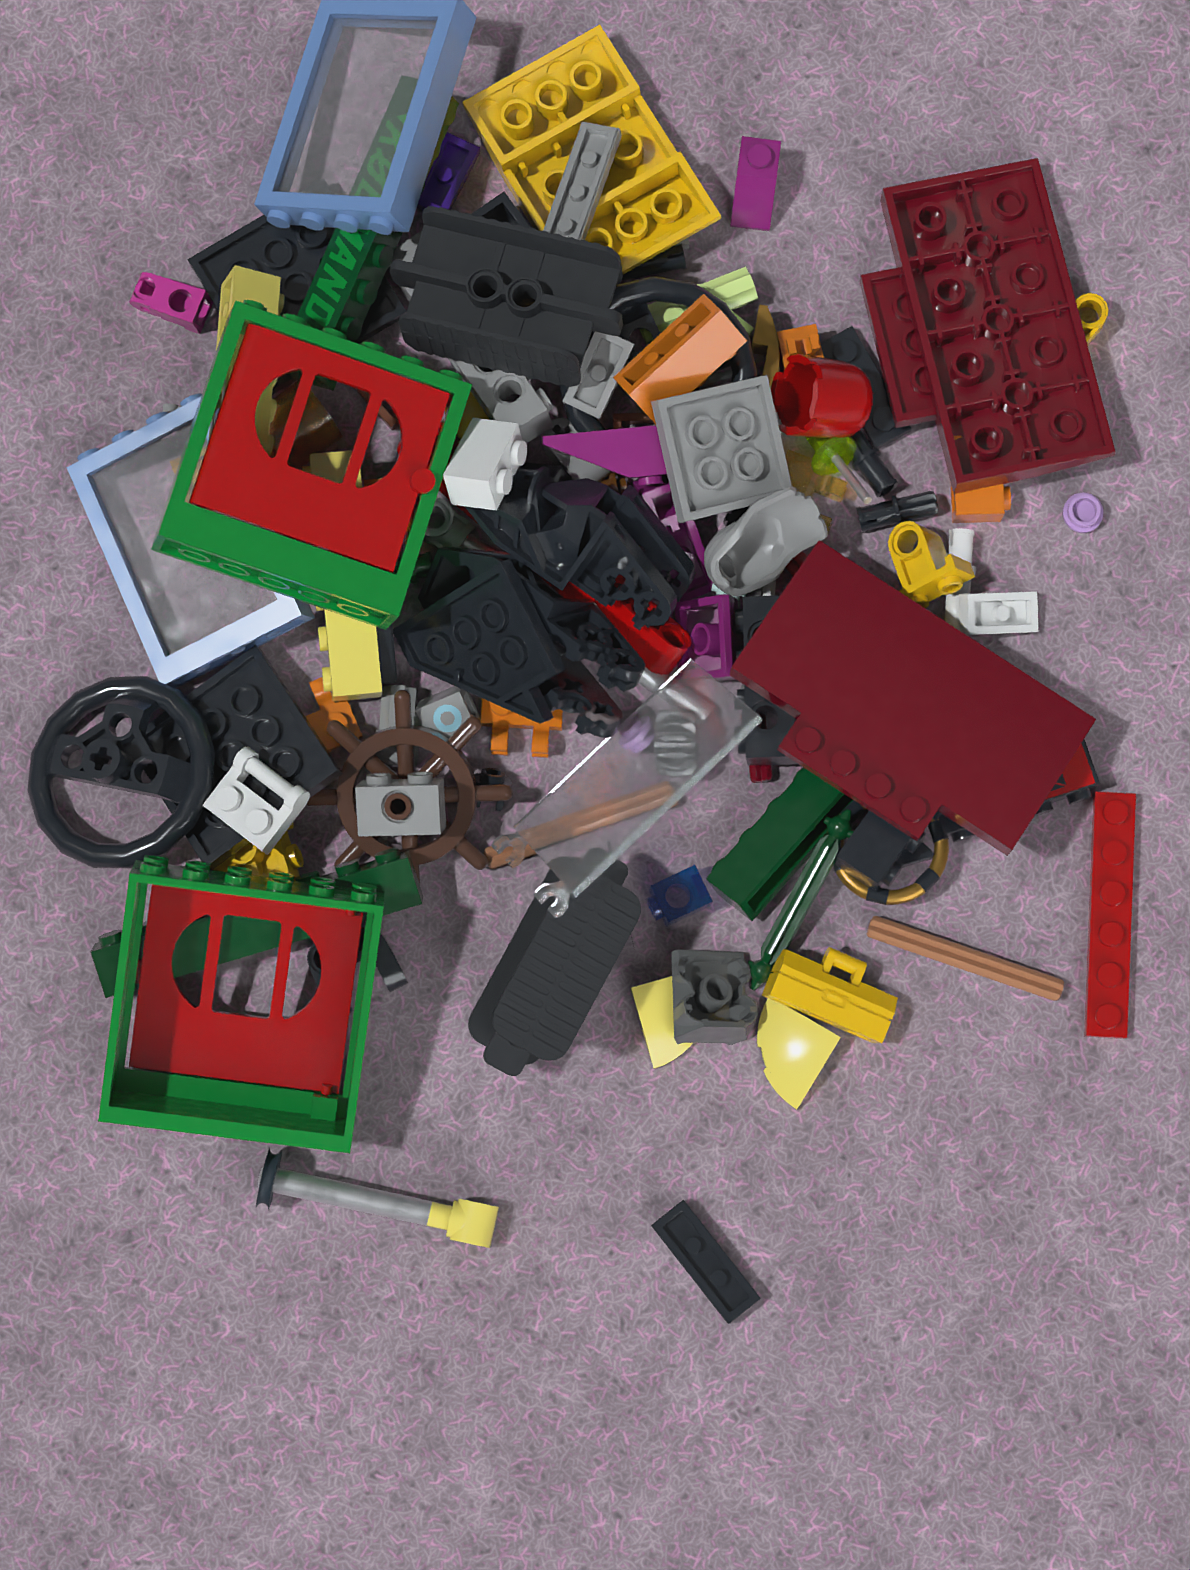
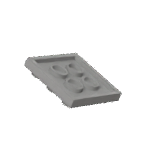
[651,375,792,523]

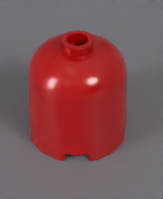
[771,354,873,439]

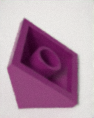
[675,594,740,683]

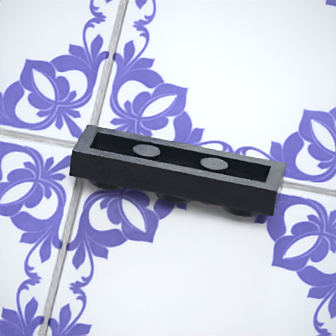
[821,326,912,449]
[651,1200,761,1324]

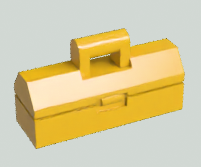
[762,947,898,1043]

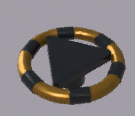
[833,800,949,905]

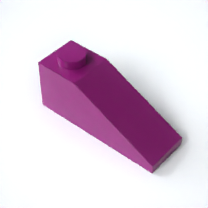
[543,425,667,485]
[633,475,713,602]

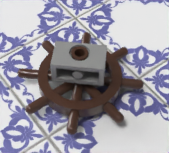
[306,690,513,884]

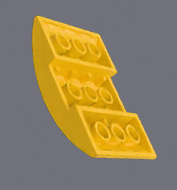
[462,25,721,274]

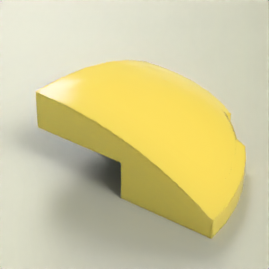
[631,976,693,1069]
[757,998,841,1110]

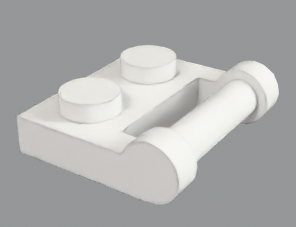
[203,747,310,855]

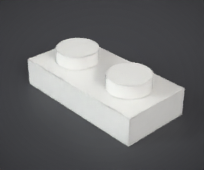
[959,592,1038,635]

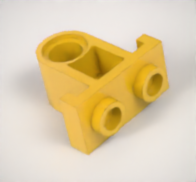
[888,521,975,608]

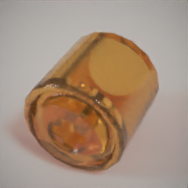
[269,379,343,469]

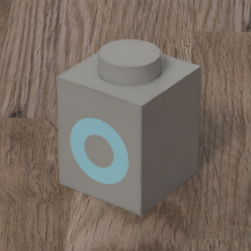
[413,686,481,739]

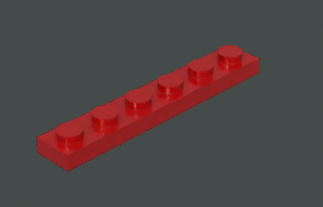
[1084,791,1136,1039]

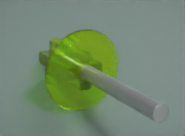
[805,437,872,504]

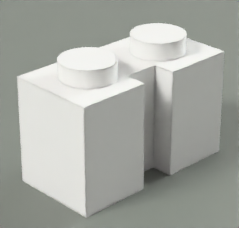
[443,418,527,511]

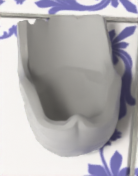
[704,487,828,597]

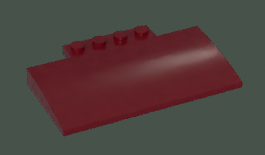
[859,158,1116,495]
[729,540,1096,856]

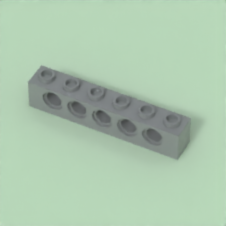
[388,231,553,443]

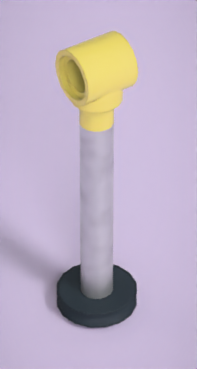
[256,1147,499,1248]

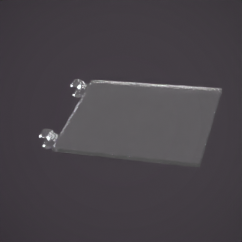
[491,658,762,918]

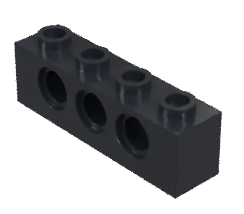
[735,595,797,766]

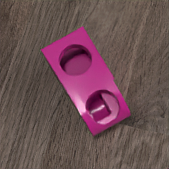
[129,272,213,334]

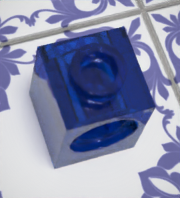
[646,865,713,927]

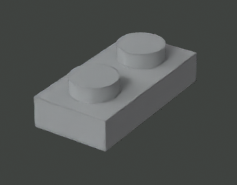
[563,332,636,420]

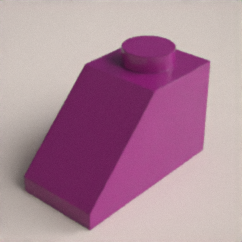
[730,136,781,232]

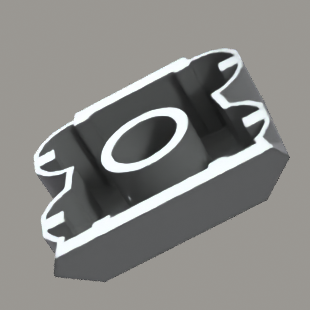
[671,950,758,1045]

